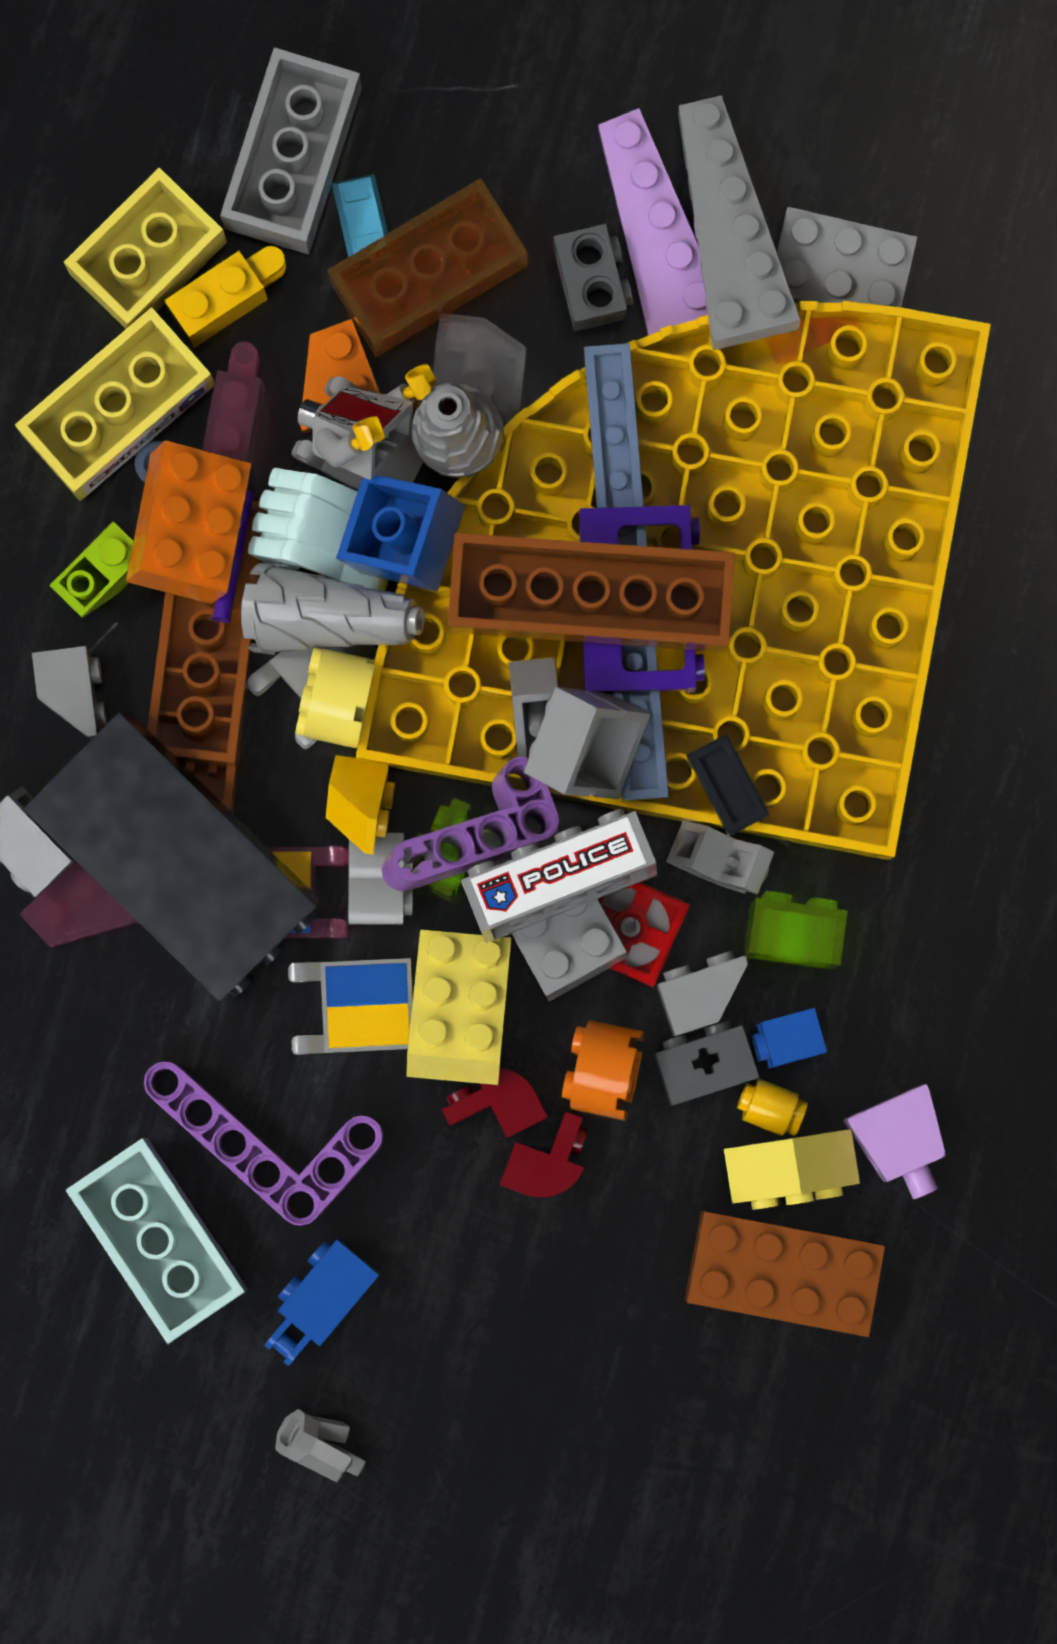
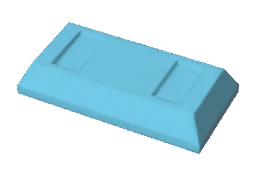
[332,174,394,267]

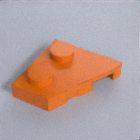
[300,319,380,434]

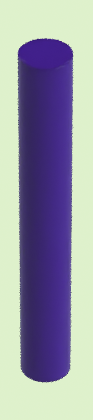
[212,489,254,623]

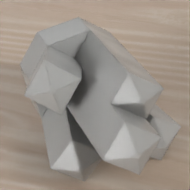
[275,1409,366,1482]

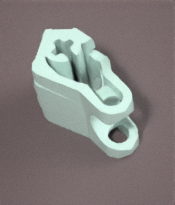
[248,468,388,591]

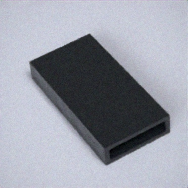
[23,707,319,1001]

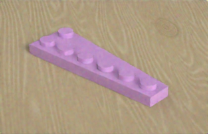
[598,108,707,335]

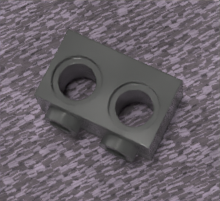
[553,224,633,332]

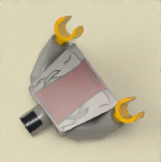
[298,364,437,480]

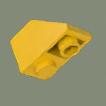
[326,755,395,855]

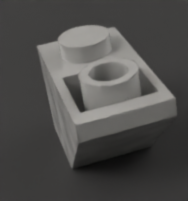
[32,646,108,740]
[657,951,748,1037]

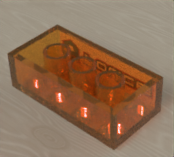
[327,178,528,357]

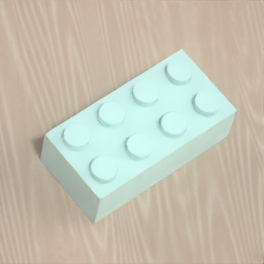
[66,1138,248,1344]

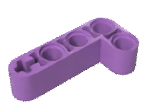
[381,757,559,891]

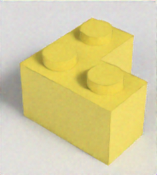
[724,1129,860,1210]

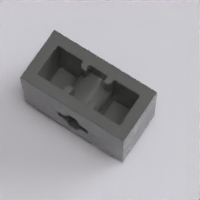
[654,1020,759,1106]

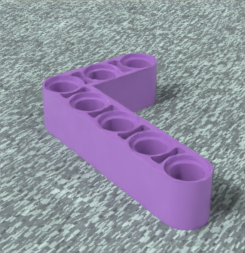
[144,1062,384,1226]

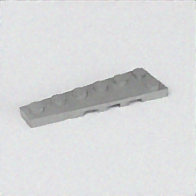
[678,95,800,350]

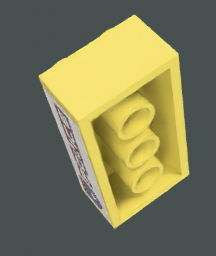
[15,307,215,501]

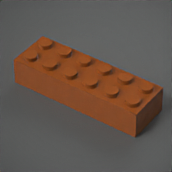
[448,533,735,652]

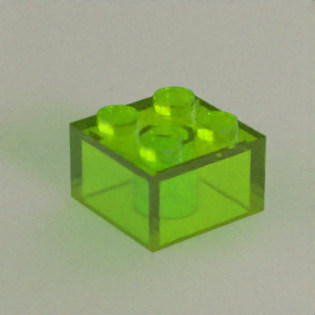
[743,891,848,970]

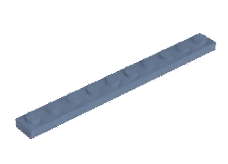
[584,343,668,802]

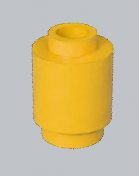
[737,1078,808,1136]

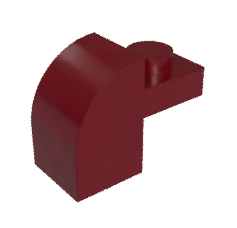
[441,1068,548,1138]
[500,1112,588,1198]

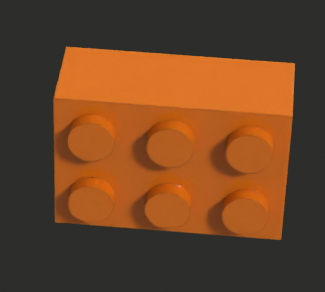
[126,440,251,604]

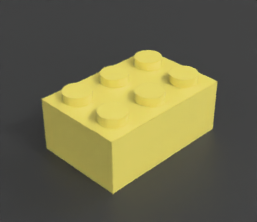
[64,168,227,329]
[407,930,511,1085]

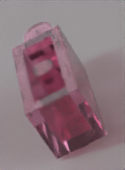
[202,342,265,463]

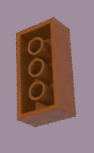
[685,1211,885,1337]

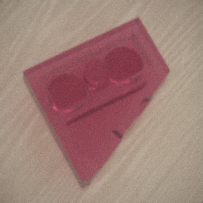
[20,862,139,948]

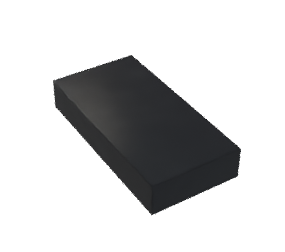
[686,734,770,837]

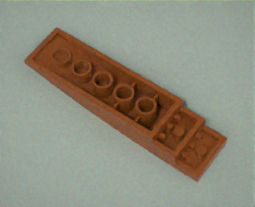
[147,501,267,813]

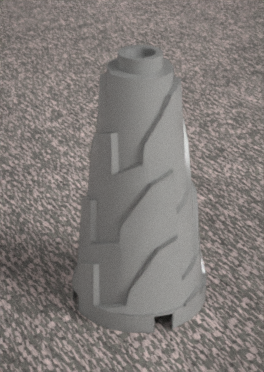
[412,383,504,478]
[241,563,425,655]

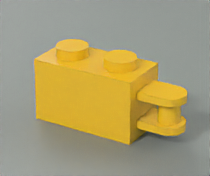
[164,246,286,348]

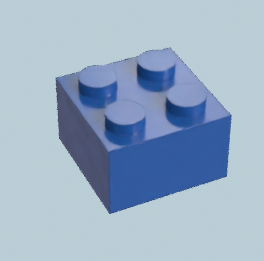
[336,475,465,592]

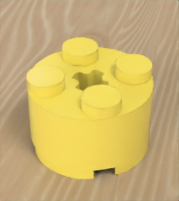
[295,647,375,748]

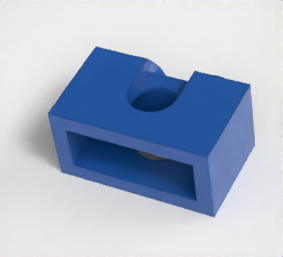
[750,1008,827,1069]

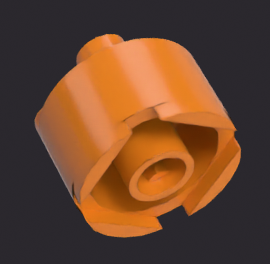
[562,1020,644,1121]

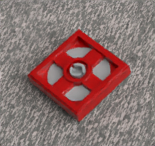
[597,882,690,988]

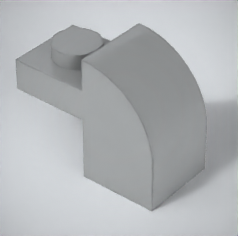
[666,821,774,894]

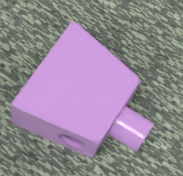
[843,1084,946,1199]

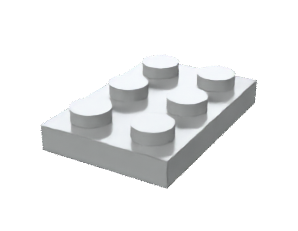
[777,207,917,307]

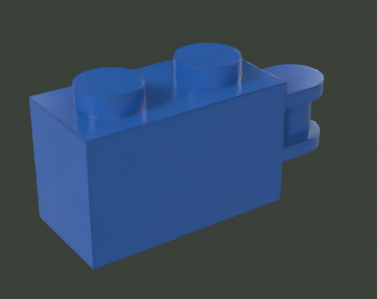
[264,1239,380,1366]

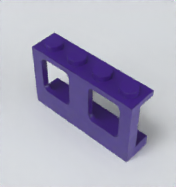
[579,505,704,693]

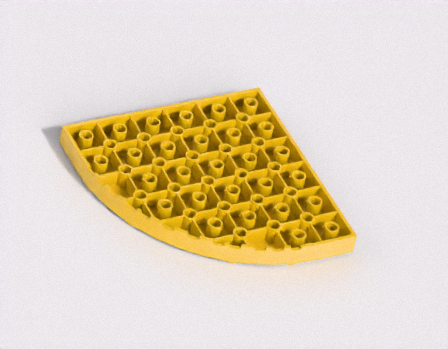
[356,301,991,860]

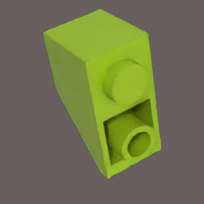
[49,521,134,618]

